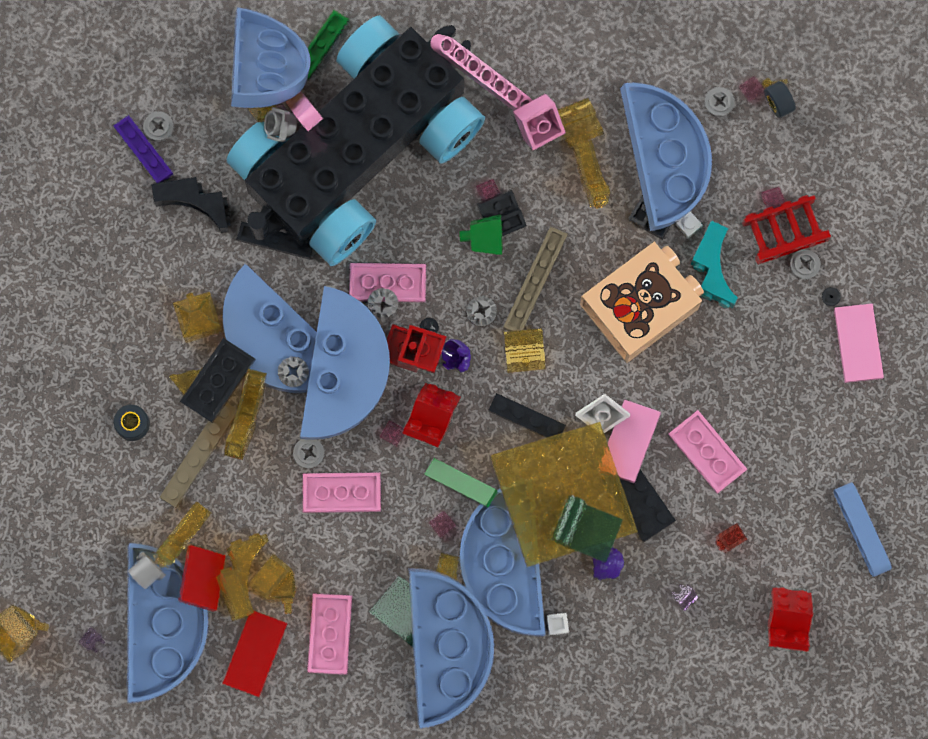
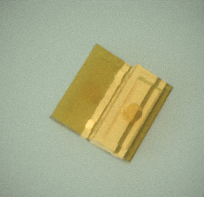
[558,98,604,148]
[504,328,546,373]

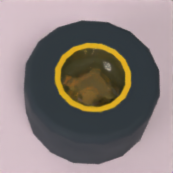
[764,81,796,118]
[113,404,150,441]

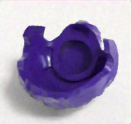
[442,339,471,373]
[592,547,624,580]

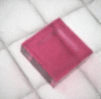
[739,76,765,102]
[476,179,500,201]
[761,187,785,209]
[380,420,404,447]
[429,511,456,538]

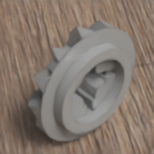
[705,87,735,116]
[143,112,174,141]
[790,249,821,280]
[368,288,398,318]
[466,295,497,326]
[278,356,309,387]
[293,439,324,469]

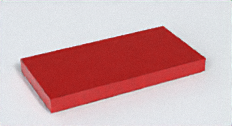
[222,610,288,698]

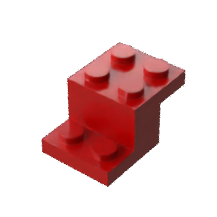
[387,324,447,374]
[402,383,461,447]
[768,587,813,652]

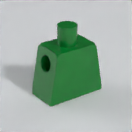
[460,215,503,255]

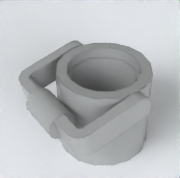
[264,107,297,142]
[128,552,165,589]

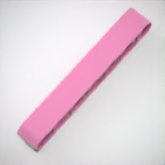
[431,34,533,110]
[286,91,323,131]

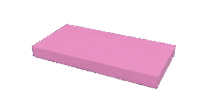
[349,263,426,302]
[834,304,884,383]
[598,400,661,483]
[668,410,747,494]
[303,473,381,513]
[308,594,352,675]

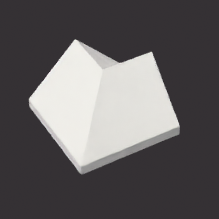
[575,394,630,435]

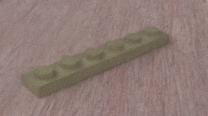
[503,226,568,336]
[159,403,239,508]

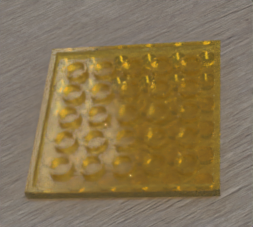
[490,422,638,567]

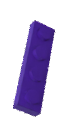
[114,115,173,183]

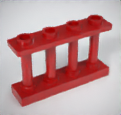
[742,195,831,265]

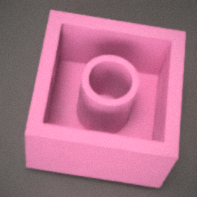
[513,94,566,150]

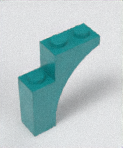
[690,220,738,309]

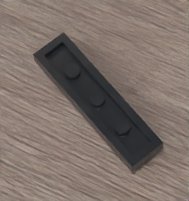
[236,221,313,260]
[488,393,566,443]

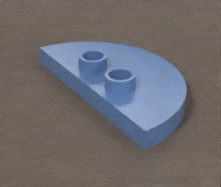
[231,7,311,108]
[620,83,712,231]
[223,264,317,393]
[300,286,390,440]
[460,479,545,636]
[127,543,208,703]
[409,569,494,728]

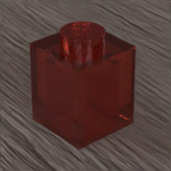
[715,523,748,554]

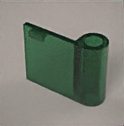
[551,495,623,563]
[369,576,413,648]

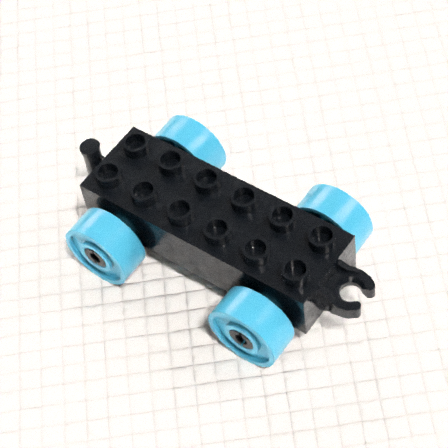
[227,16,485,266]

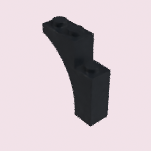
[151,177,231,233]

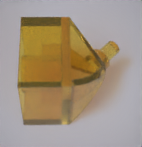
[173,291,223,343]
[248,554,296,614]
[0,605,49,663]

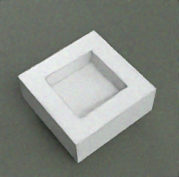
[676,212,703,238]
[547,613,569,635]

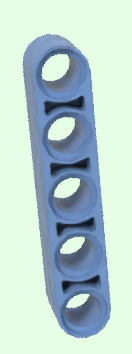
[834,482,892,577]

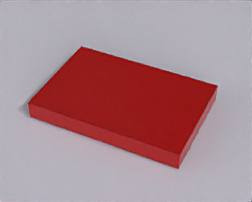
[178,545,226,612]

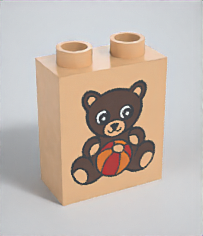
[580,241,704,363]

